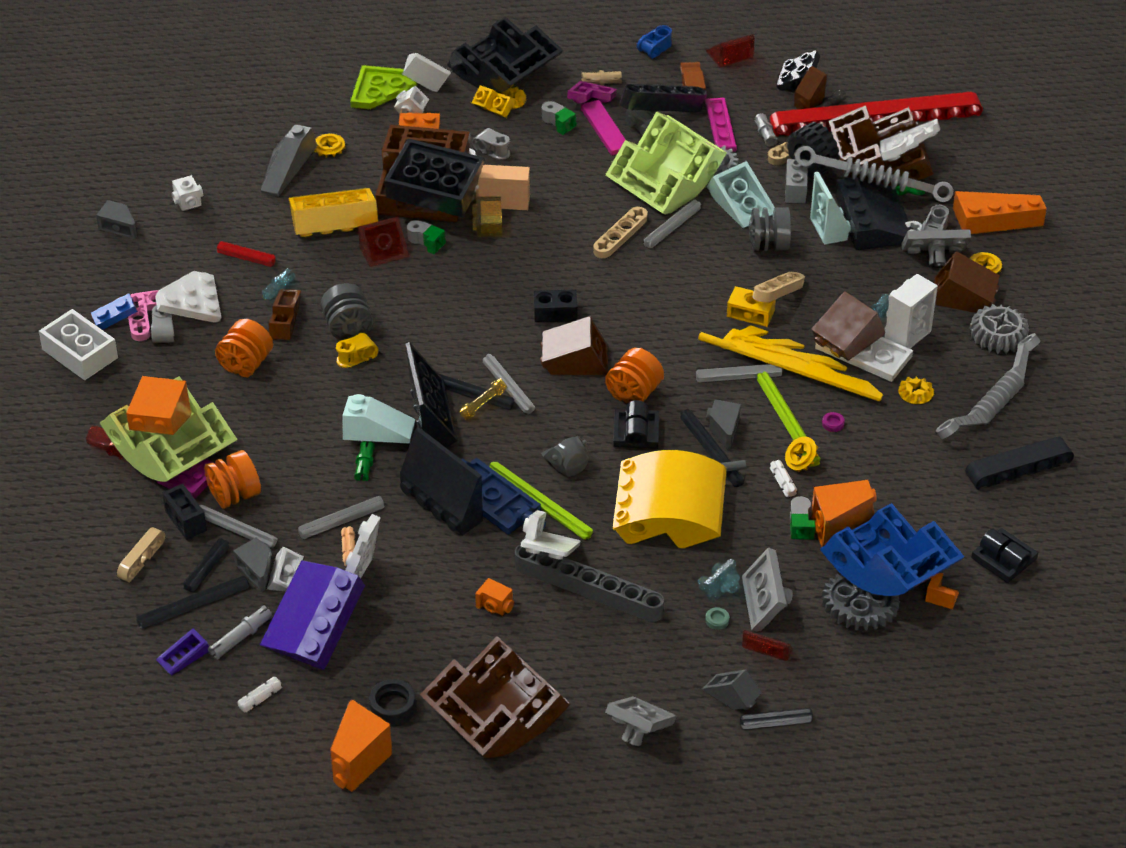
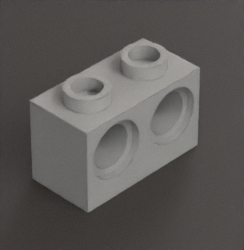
[785,159,808,203]

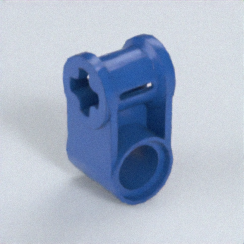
[637,25,672,59]

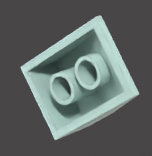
[707,161,775,228]
[810,172,851,245]
[343,394,415,443]

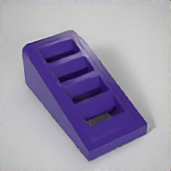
[156,628,210,676]

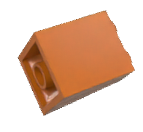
[126,376,191,435]
[811,480,877,547]
[331,700,392,792]

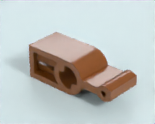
[680,62,706,90]

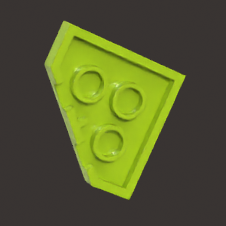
[351,65,418,109]

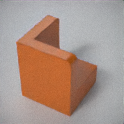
[925,572,959,609]

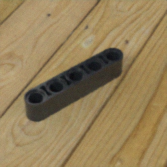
[620,84,707,112]
[965,437,1074,490]

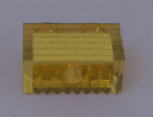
[472,197,502,237]

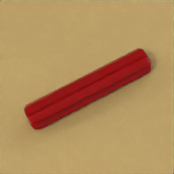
[217,241,276,267]

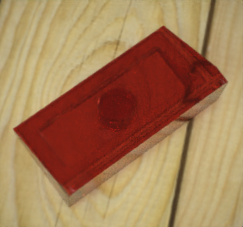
[742,630,793,661]

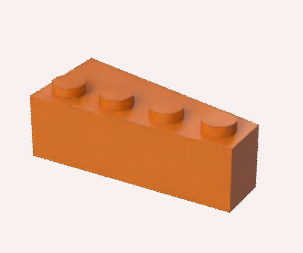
[953,191,1047,234]

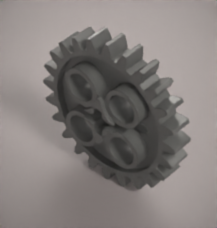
[822,574,900,631]

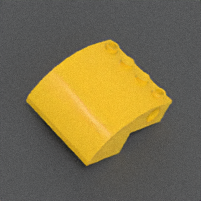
[613,450,727,548]

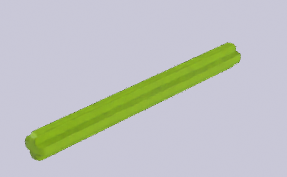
[757,371,820,467]
[489,462,593,540]

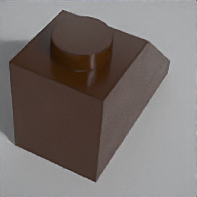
[794,66,827,109]

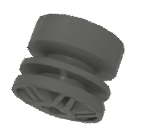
[749,207,791,251]
[321,283,373,340]

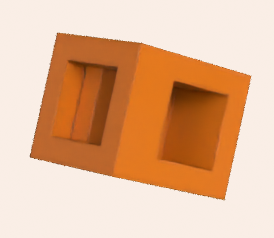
[475,578,514,616]

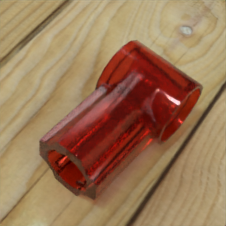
[86,425,123,460]

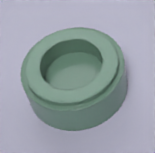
[705,607,729,630]

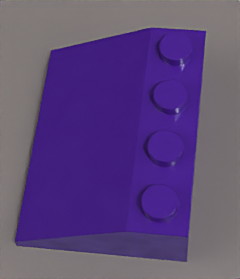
[260,560,365,670]

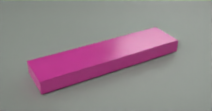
[705,98,737,152]
[581,100,625,156]

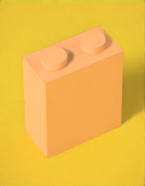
[475,165,530,210]

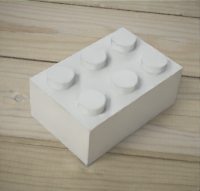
[884,274,938,349]
[39,309,118,380]

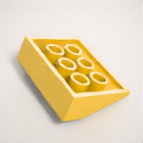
[289,188,379,237]

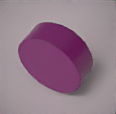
[822,412,845,432]

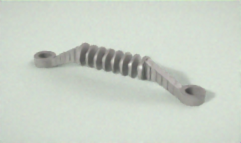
[795,146,953,202]
[936,333,1040,439]

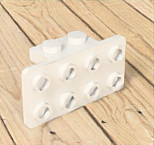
[521,510,581,559]

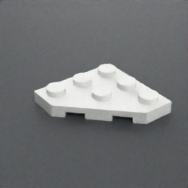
[880,119,940,161]
[156,271,221,322]
[345,514,380,578]

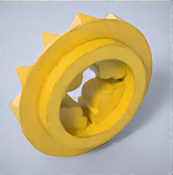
[499,87,526,109]
[314,134,345,158]
[970,252,1002,274]
[898,376,934,404]
[785,437,819,472]

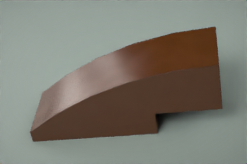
[269,289,301,340]

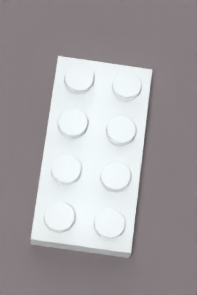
[815,337,913,382]

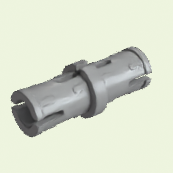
[754,113,778,147]

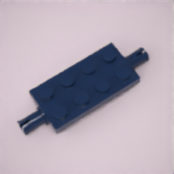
[462,458,546,535]

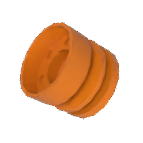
[215,319,273,377]
[605,348,664,404]
[204,450,261,509]

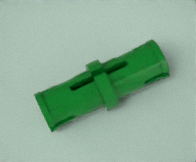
[354,441,375,481]

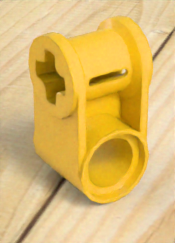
[336,333,379,368]

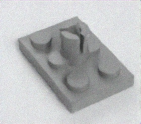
[901,230,971,267]
[742,548,793,631]
[605,696,677,746]

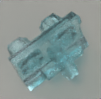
[698,559,740,603]

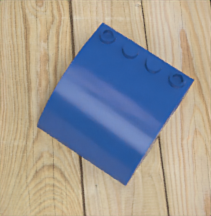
[820,503,965,596]

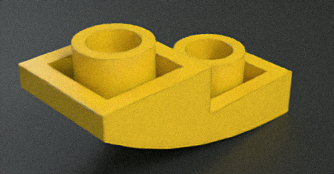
[471,86,515,118]

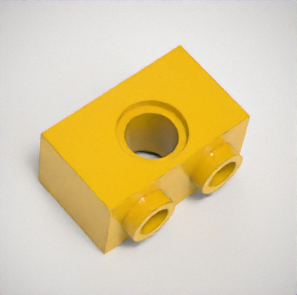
[727,286,776,327]

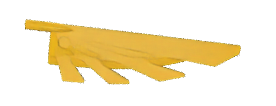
[698,325,883,401]

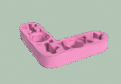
[128,290,158,341]

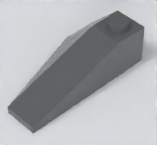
[261,125,318,197]

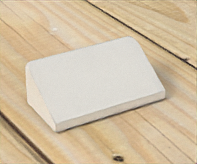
[267,547,304,591]

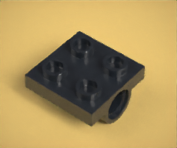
[776,50,820,93]
[613,400,659,449]
[971,528,1038,583]

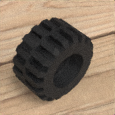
[787,122,840,178]

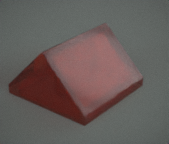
[706,34,755,68]
[358,217,409,267]

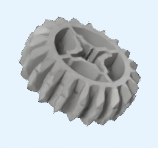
[970,304,1029,354]

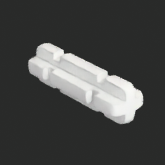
[770,460,797,497]
[238,677,282,712]

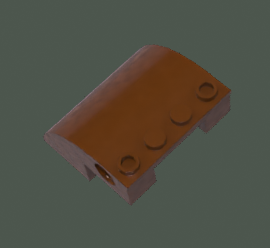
[829,106,934,186]
[375,125,470,222]
[420,636,571,758]

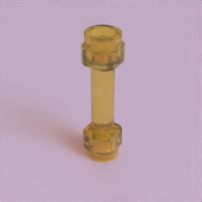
[458,378,507,421]

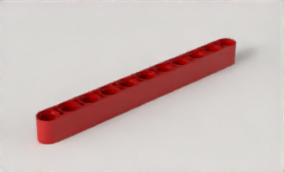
[769,92,983,137]

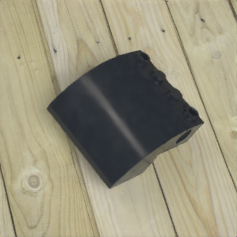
[447,17,563,93]

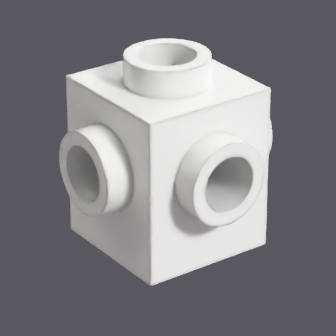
[394,86,429,114]
[172,175,203,211]

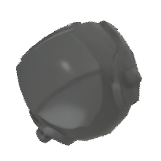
[541,436,589,477]

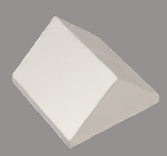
[403,53,451,92]

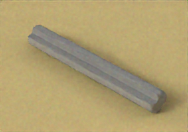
[644,199,701,249]
[483,354,535,414]
[696,364,782,382]
[298,496,384,539]
[199,505,277,548]

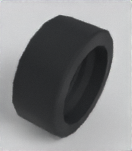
[369,679,416,727]

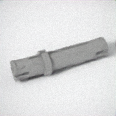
[208,605,273,660]

